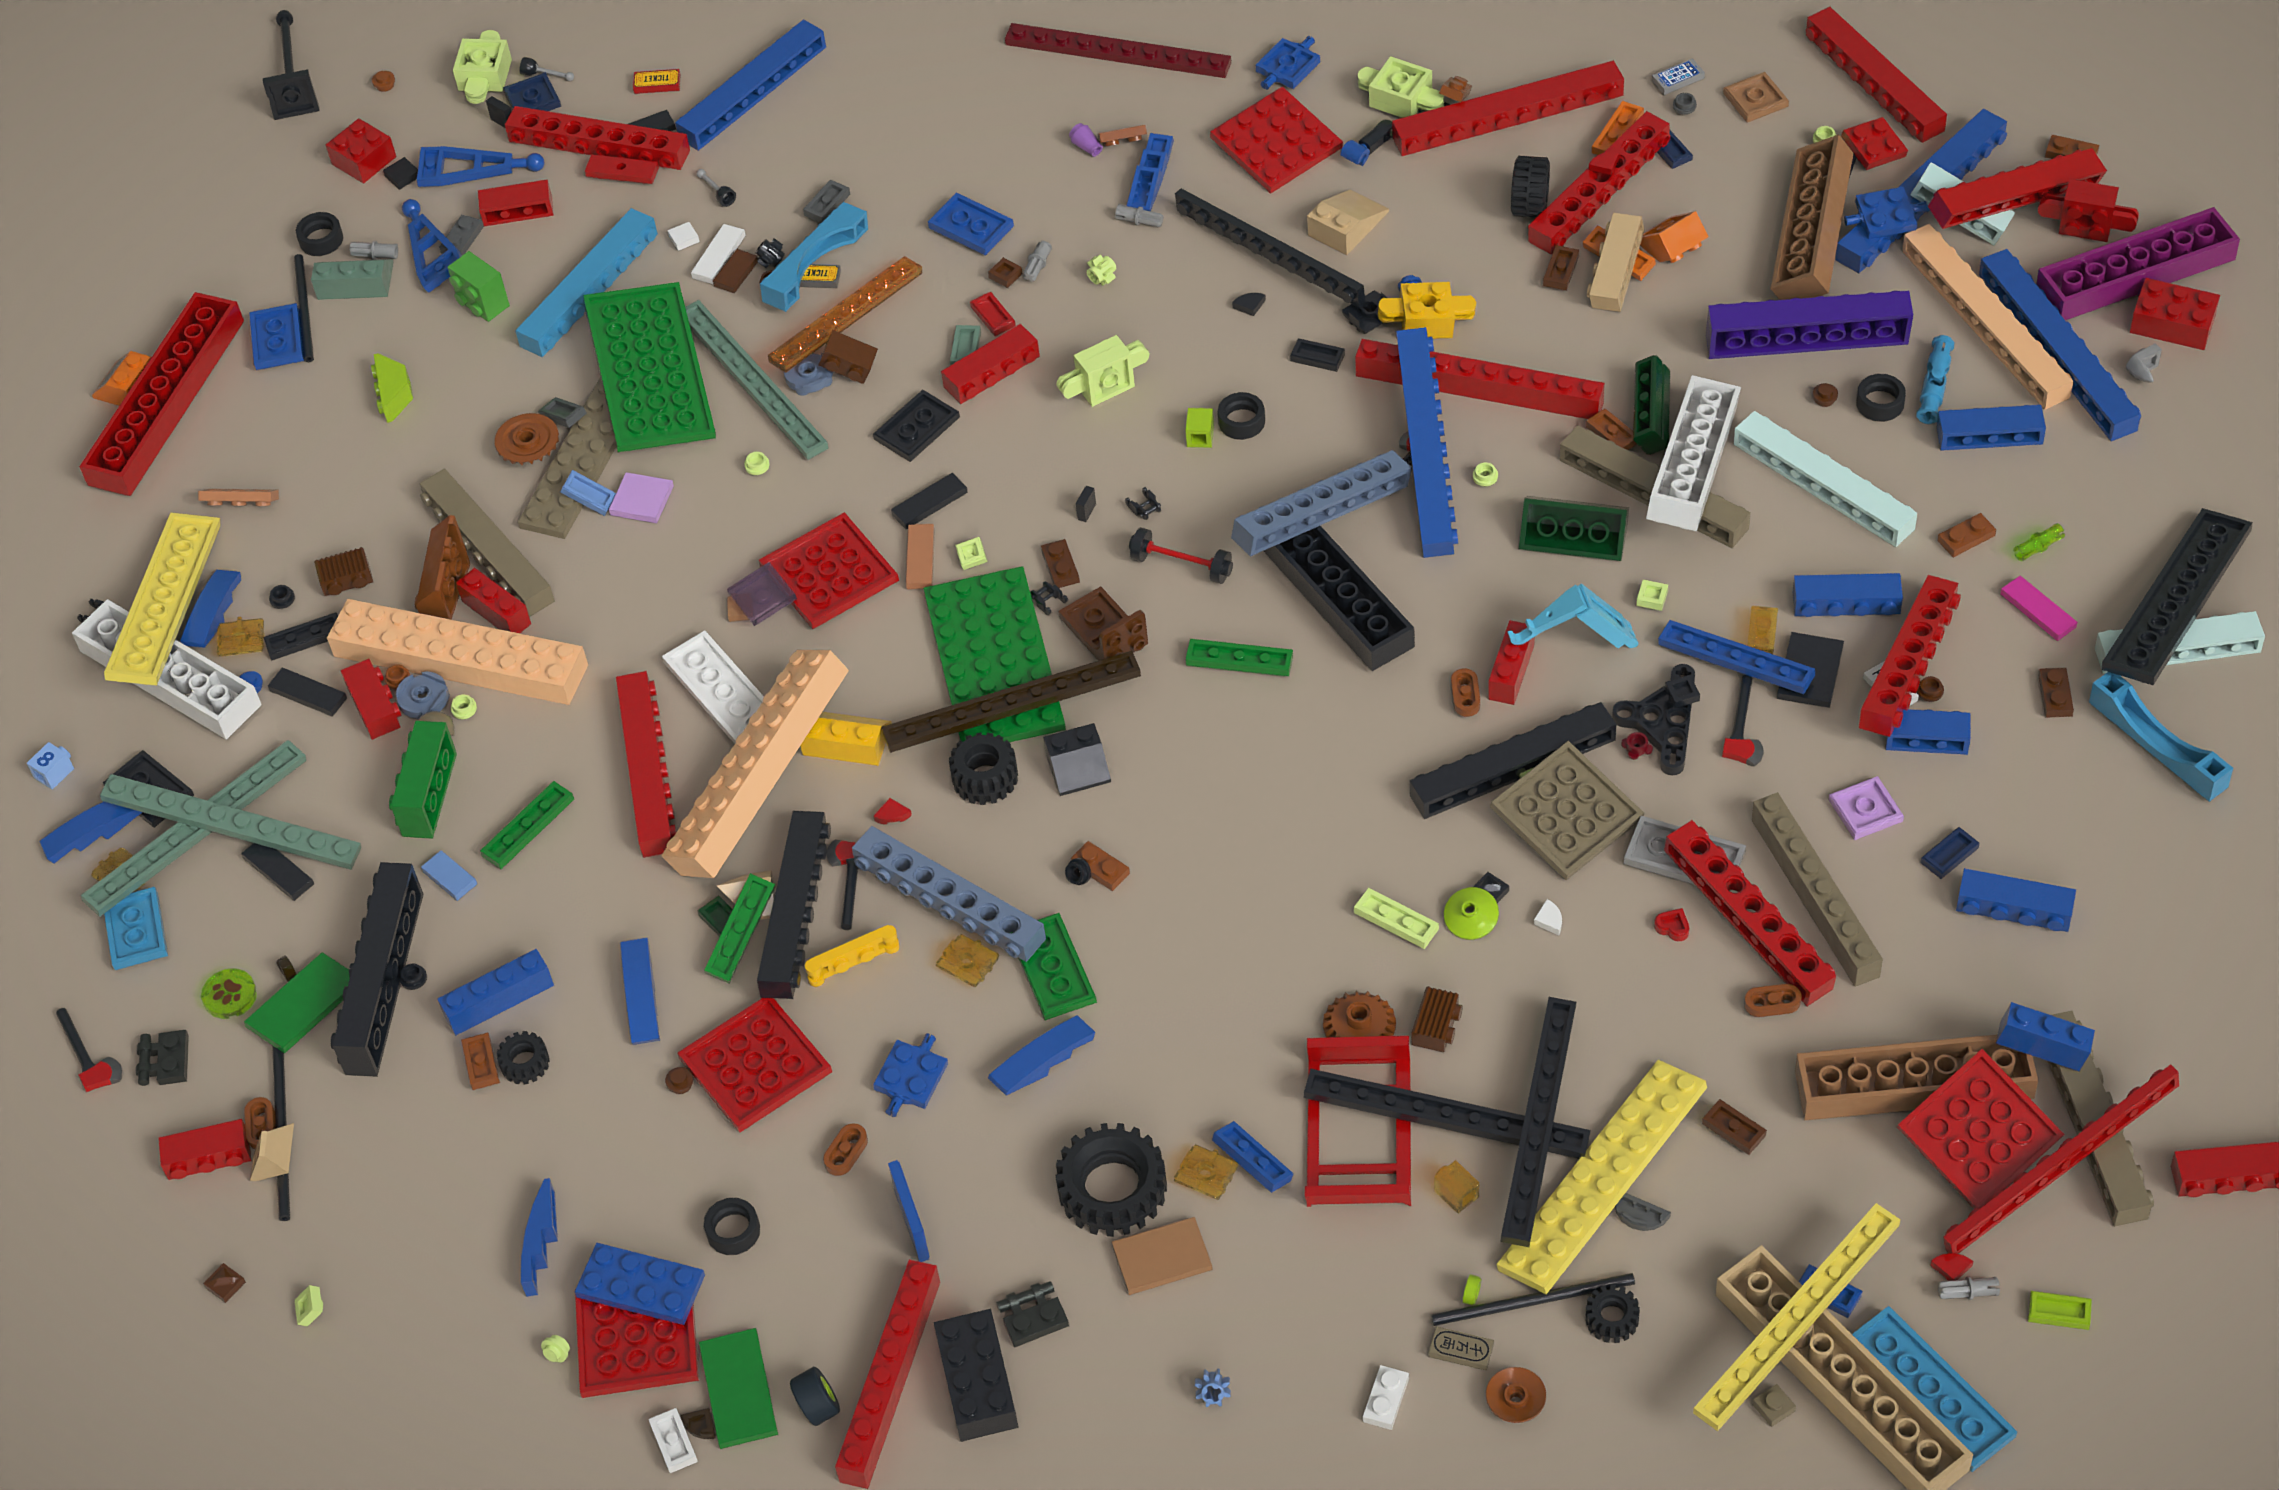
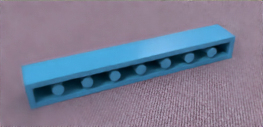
[515,208,658,357]

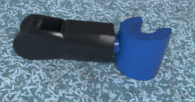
[1341,120,1392,166]

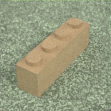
[1587,213,1644,312]

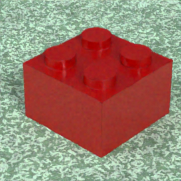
[326,118,397,184]

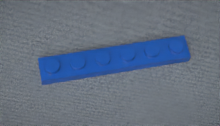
[1658,620,1815,694]

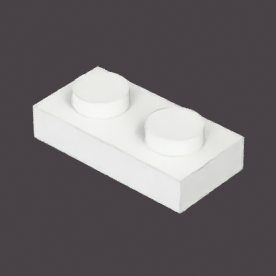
[1363,1365,1409,1430]
[648,1408,698,1473]

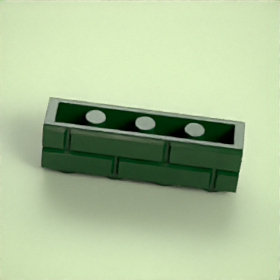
[1633,355,1670,455]

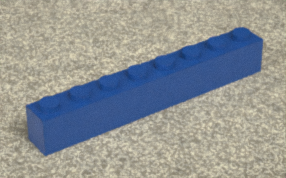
[675,19,826,151]

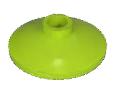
[1444,887,1499,940]

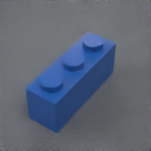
[1886,709,1971,755]
[1996,1002,2095,1071]

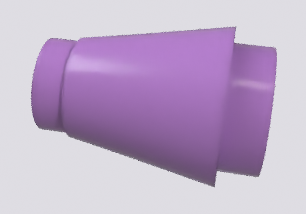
[1069,123,1103,157]

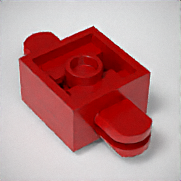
[2038,179,2139,242]

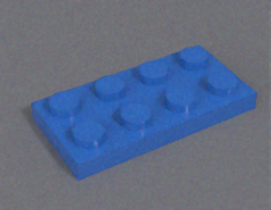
[575,1243,705,1325]

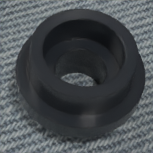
[269,585,295,609]
[1065,858,1091,885]

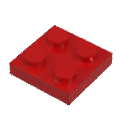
[1841,117,1908,170]

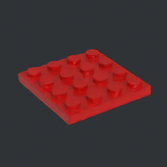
[1210,86,1343,194]
[759,512,899,629]
[677,998,832,1133]
[1896,1049,2065,1209]
[575,1289,699,1398]

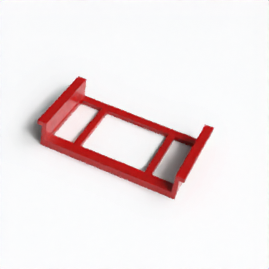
[1305,1035,1411,1207]

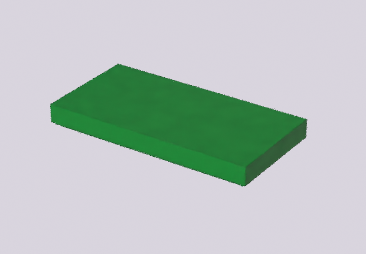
[1009,913,1097,1021]
[244,952,350,1054]
[699,1328,778,1449]

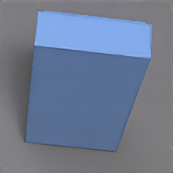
[560,470,616,516]
[421,851,477,901]

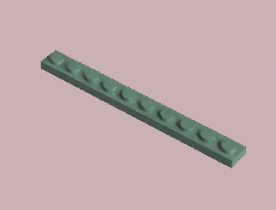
[685,300,829,460]
[81,740,306,917]
[100,774,361,870]

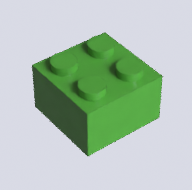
[447,251,510,322]

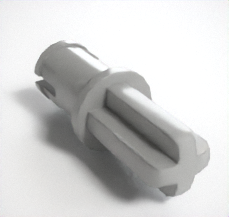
[1115,204,1164,227]
[350,241,398,259]
[1023,241,1052,282]
[1938,1276,2000,1300]

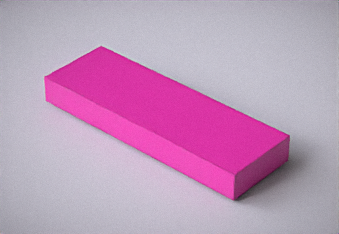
[2001,575,2078,641]

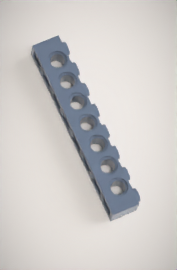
[1231,450,1412,556]
[852,826,1046,962]

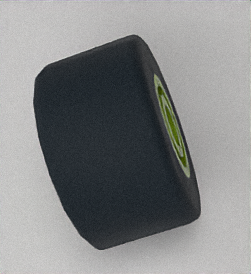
[790,1366,840,1426]

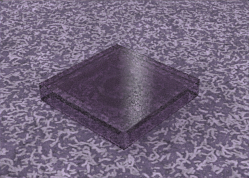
[727,562,797,626]

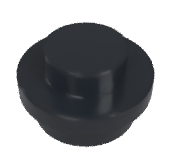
[399,963,427,990]

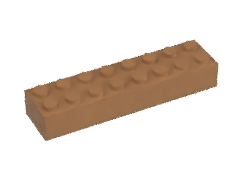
[1771,134,1853,300]
[1795,1034,2038,1121]

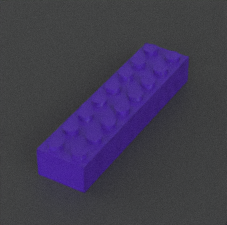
[1705,290,1914,359]

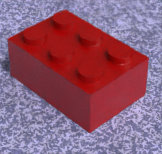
[2130,278,2220,350]

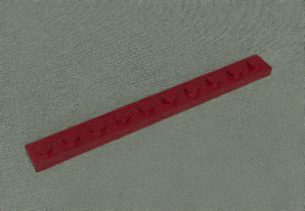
[1005,23,1232,78]

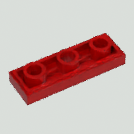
[585,154,659,184]

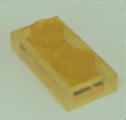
[1747,606,1778,654]

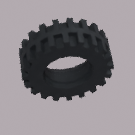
[1055,1123,1167,1237]

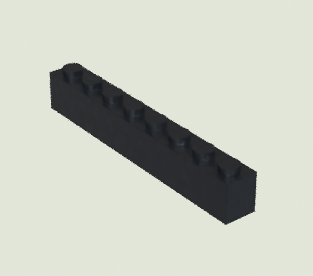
[1409,702,1617,820]
[757,811,831,999]

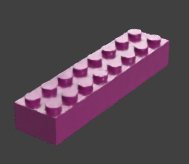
[2036,207,2240,320]

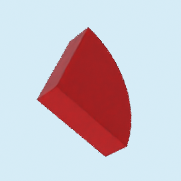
[1589,152,1619,175]
[874,798,912,824]
[1930,1253,1974,1281]

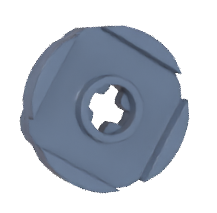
[783,350,833,396]
[396,671,450,719]

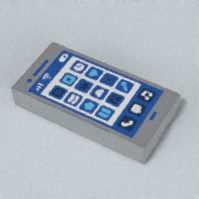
[1652,58,1705,95]

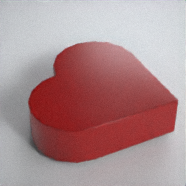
[1654,908,1690,942]

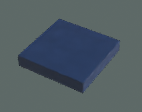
[503,72,562,111]

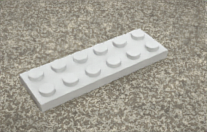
[662,630,764,744]

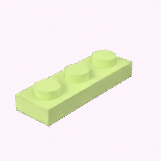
[1354,888,1439,949]

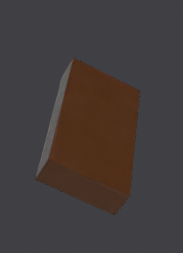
[713,249,758,293]

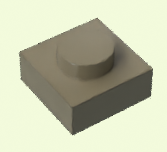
[1752,1384,1796,1427]

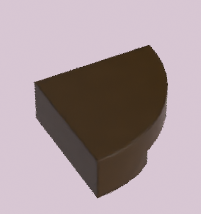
[276,955,297,982]
[680,1408,716,1439]

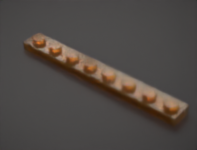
[768,256,922,373]

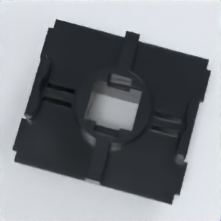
[1342,290,1387,334]

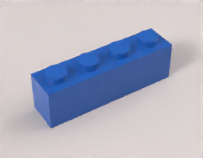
[1936,405,2046,451]
[1792,573,1903,617]
[1956,868,2076,932]
[437,948,554,1036]

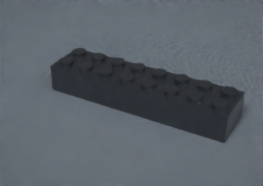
[1264,526,1415,671]
[331,862,424,1077]

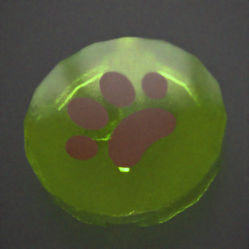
[201,968,257,1019]

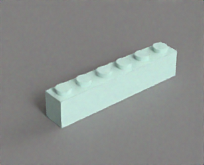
[2095,611,2265,674]

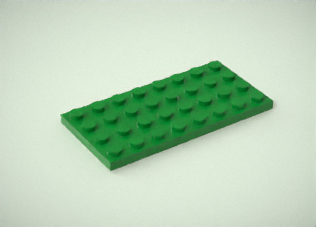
[583,282,716,452]
[923,566,1066,743]

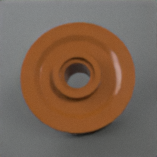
[494,413,559,466]
[1323,990,1396,1038]

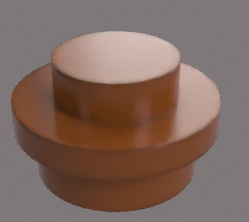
[372,71,395,92]
[385,665,410,689]

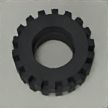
[1511,155,1550,218]
[949,732,1018,805]

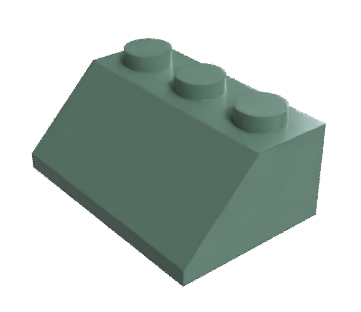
[311,259,394,300]

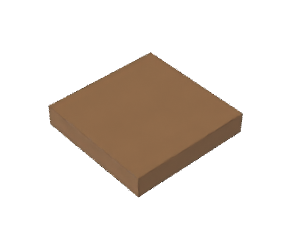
[1723,72,1789,123]

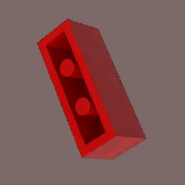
[478,179,554,227]
[456,567,531,634]
[1489,620,1535,705]
[340,659,402,740]
[159,1119,252,1180]

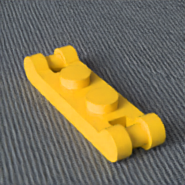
[805,925,900,987]

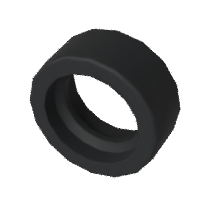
[295,212,344,256]
[1856,374,1906,422]
[1217,392,1265,440]
[703,1198,760,1255]

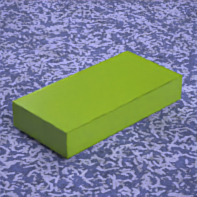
[2028,1291,2092,1330]

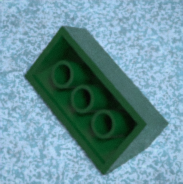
[1519,496,1630,561]

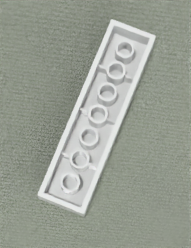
[1646,375,1741,531]
[72,599,262,740]

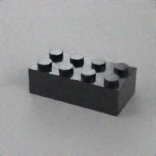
[934,1308,1019,1442]

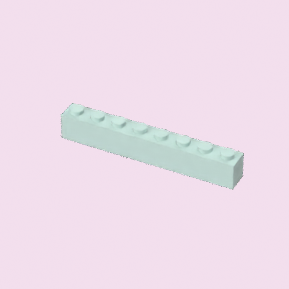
[1734,411,1917,547]

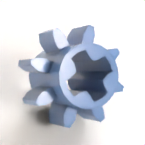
[1195,1369,1231,1407]

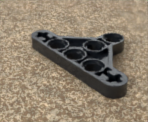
[1612,664,1695,776]

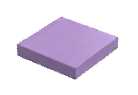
[609,472,674,523]
[1829,776,1904,840]

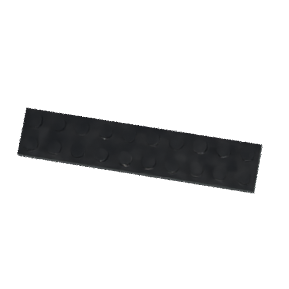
[2102,508,2253,685]

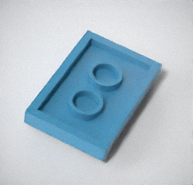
[104,887,168,970]

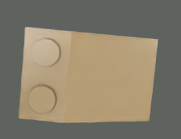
[1307,190,1389,255]

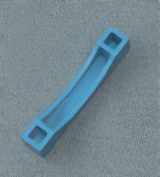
[760,202,868,312]
[2089,672,2233,802]

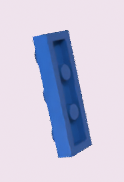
[1212,1121,1294,1193]

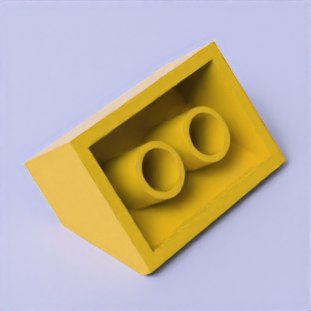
[800,712,892,766]

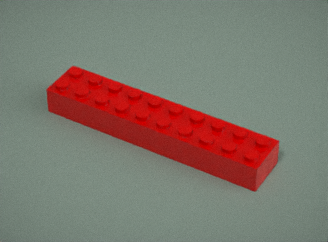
[79,292,244,496]

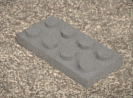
[1624,816,1746,891]

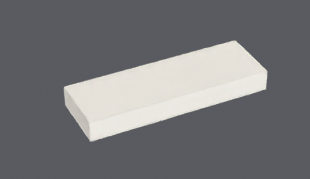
[691,224,746,284]

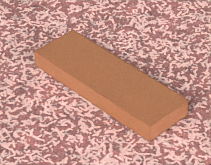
[906,524,935,589]

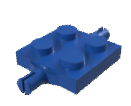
[1255,36,1320,90]
[1844,187,1928,239]
[873,1033,948,1117]

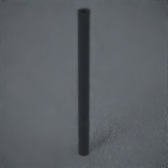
[294,254,314,363]

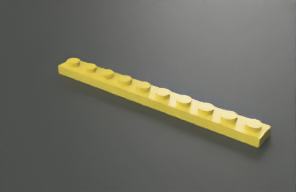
[1693,1203,1900,1431]

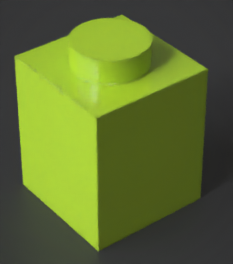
[1185,408,1214,448]

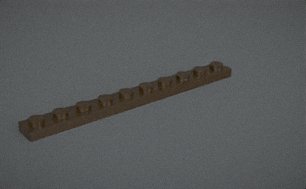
[882,651,1141,753]

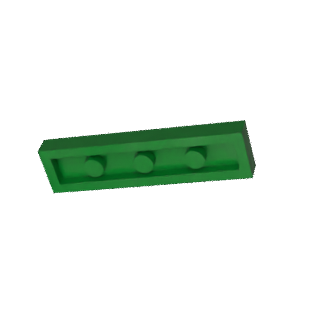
[1186,639,1293,676]
[480,781,575,869]
[704,873,775,984]

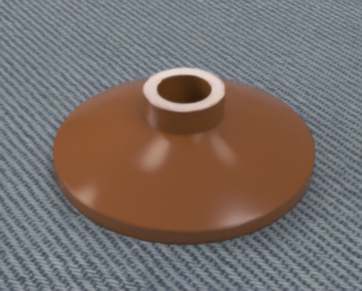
[1486,1367,1546,1423]

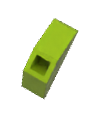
[371,353,413,423]

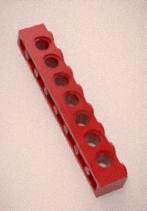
[505,106,690,170]
[1528,111,1670,255]
[1859,575,1961,737]
[1664,820,1836,1007]

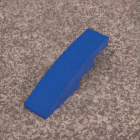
[1127,133,1174,211]
[180,569,241,648]
[40,802,142,864]
[620,938,660,1045]
[988,1015,1095,1096]
[521,1178,558,1297]

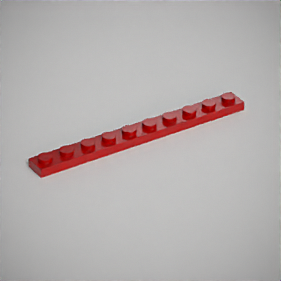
[1943,1064,2179,1254]

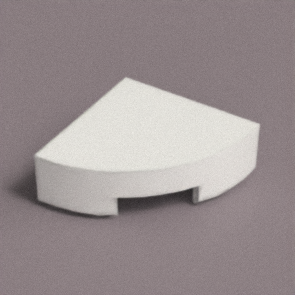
[1534,899,1562,935]

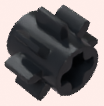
[755,238,785,268]

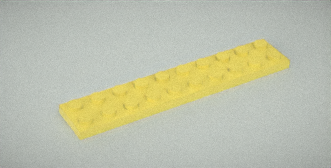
[104,513,221,686]
[1496,1060,1707,1294]

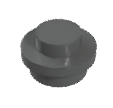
[1673,93,1697,114]

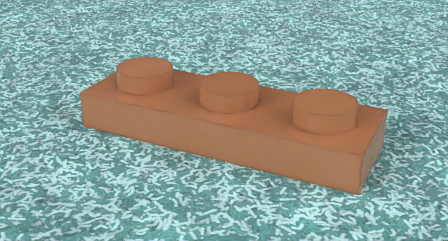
[198,489,279,506]

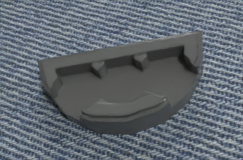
[1615,1193,1671,1231]

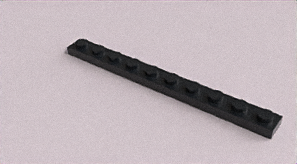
[1175,188,1365,308]
[1500,997,1577,1247]
[1304,1069,1591,1159]

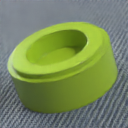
[1463,1274,1482,1305]

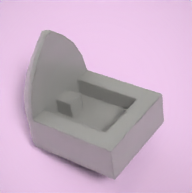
[2126,343,2162,383]

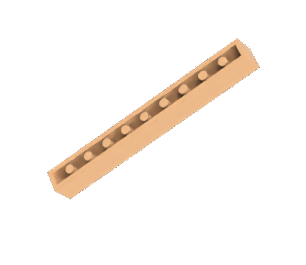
[1902,224,2073,409]

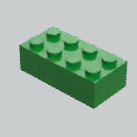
[389,721,457,839]

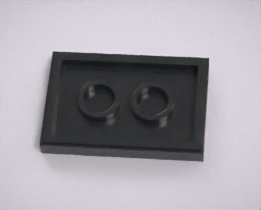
[873,389,960,462]
[1777,632,1844,708]
[103,750,194,828]

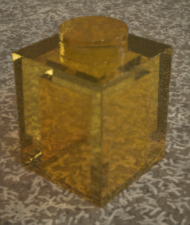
[1434,1160,1479,1214]

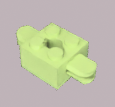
[453,30,512,104]
[1358,56,1444,118]
[1056,335,1150,407]

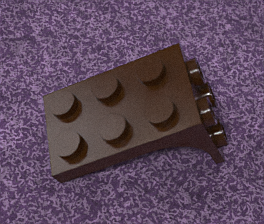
[1058,586,1148,661]

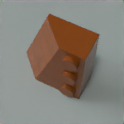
[414,515,471,620]

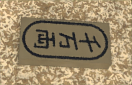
[1429,1327,1494,1371]

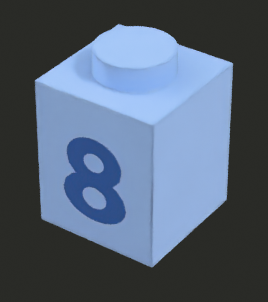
[27,742,74,790]

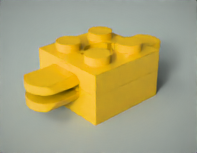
[1378,282,1476,339]

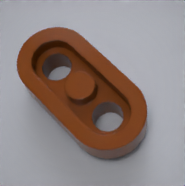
[1451,668,1480,717]
[1744,984,1801,1017]
[244,1097,275,1149]
[823,1123,868,1176]

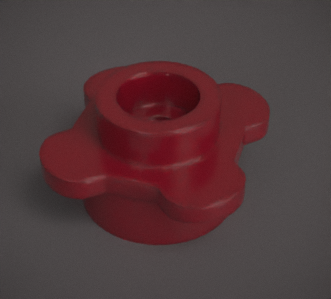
[1621,732,1653,760]

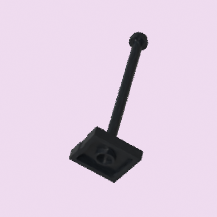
[263,10,320,120]

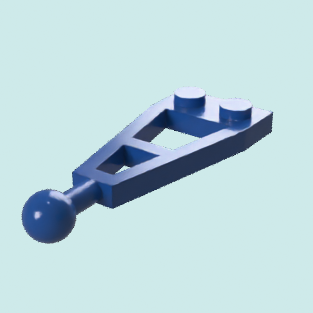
[417,146,545,187]
[402,199,462,293]

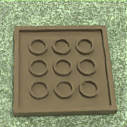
[1490,741,1644,880]

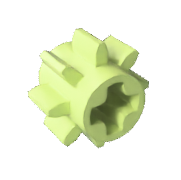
[1087,255,1116,286]

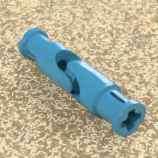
[1916,335,1955,424]

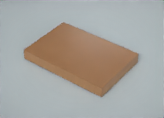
[1112,1217,1213,1295]

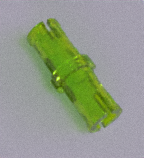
[2013,523,2065,561]

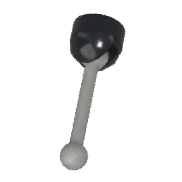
[519,57,574,81]
[697,169,736,207]

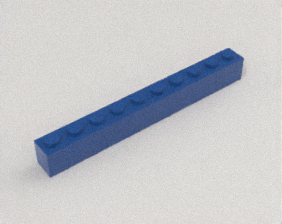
[1835,108,2007,273]
[1979,249,2141,441]
[1396,327,1458,558]

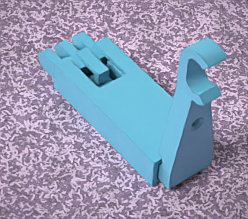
[1508,583,1639,648]

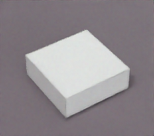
[667,222,700,251]

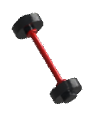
[1129,527,1233,584]

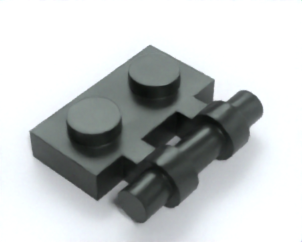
[136,1030,189,1086]
[996,1281,1069,1347]

